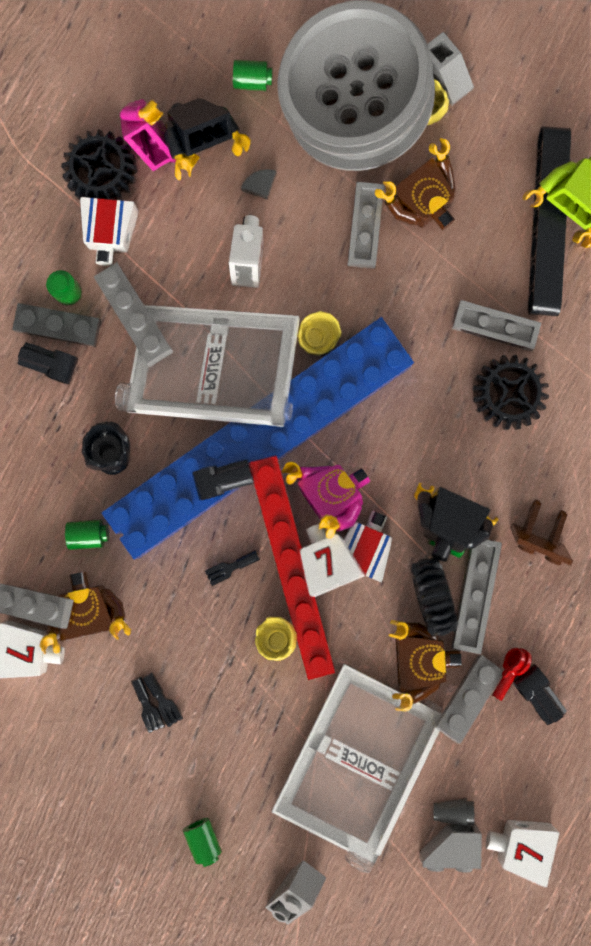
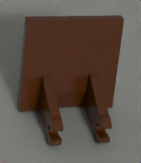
[510,499,573,566]

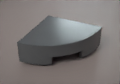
[241,169,276,199]

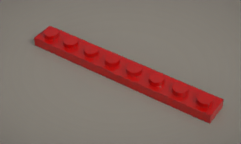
[248,455,335,680]

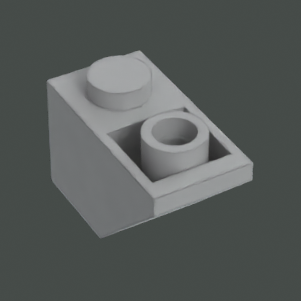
[428,32,474,106]
[419,824,482,872]
[265,860,326,924]

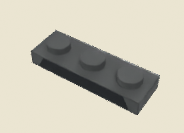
[12,303,101,347]

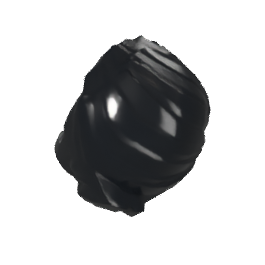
[82,421,130,475]

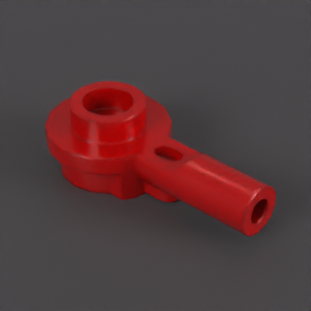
[492,648,532,701]

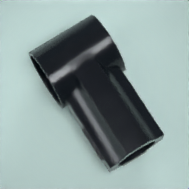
[18,342,79,385]
[192,459,254,501]
[513,664,567,725]

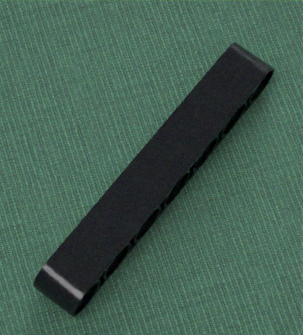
[528,126,571,316]

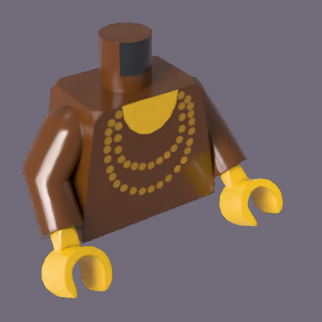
[375,138,456,231]
[39,571,131,654]
[389,620,462,711]

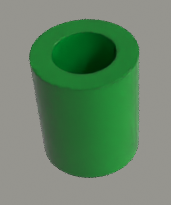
[233,60,273,91]
[46,270,82,306]
[65,520,109,550]
[182,818,222,867]

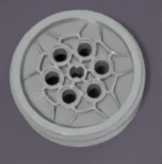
[278,1,435,171]

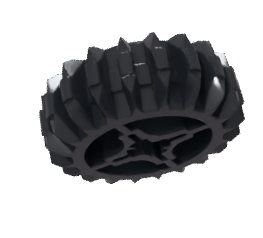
[61,129,137,201]
[472,355,549,430]
[411,558,458,637]

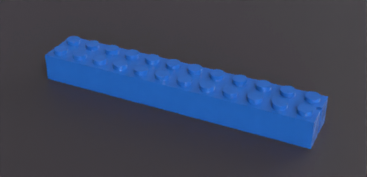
[101,317,414,560]

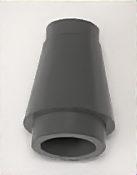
[434,798,474,828]

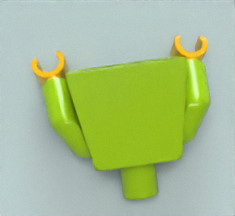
[523,157,591,248]

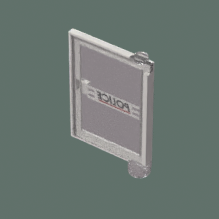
[115,305,300,427]
[272,664,443,873]

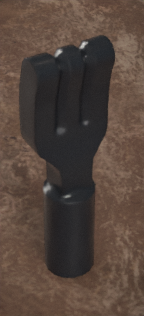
[205,550,260,586]
[143,673,183,727]
[131,677,165,733]

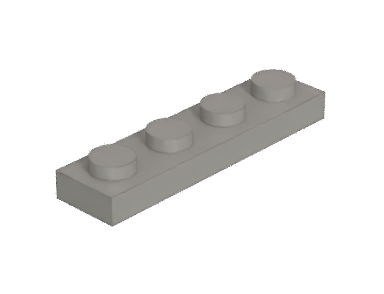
[94,262,174,367]
[451,540,502,654]

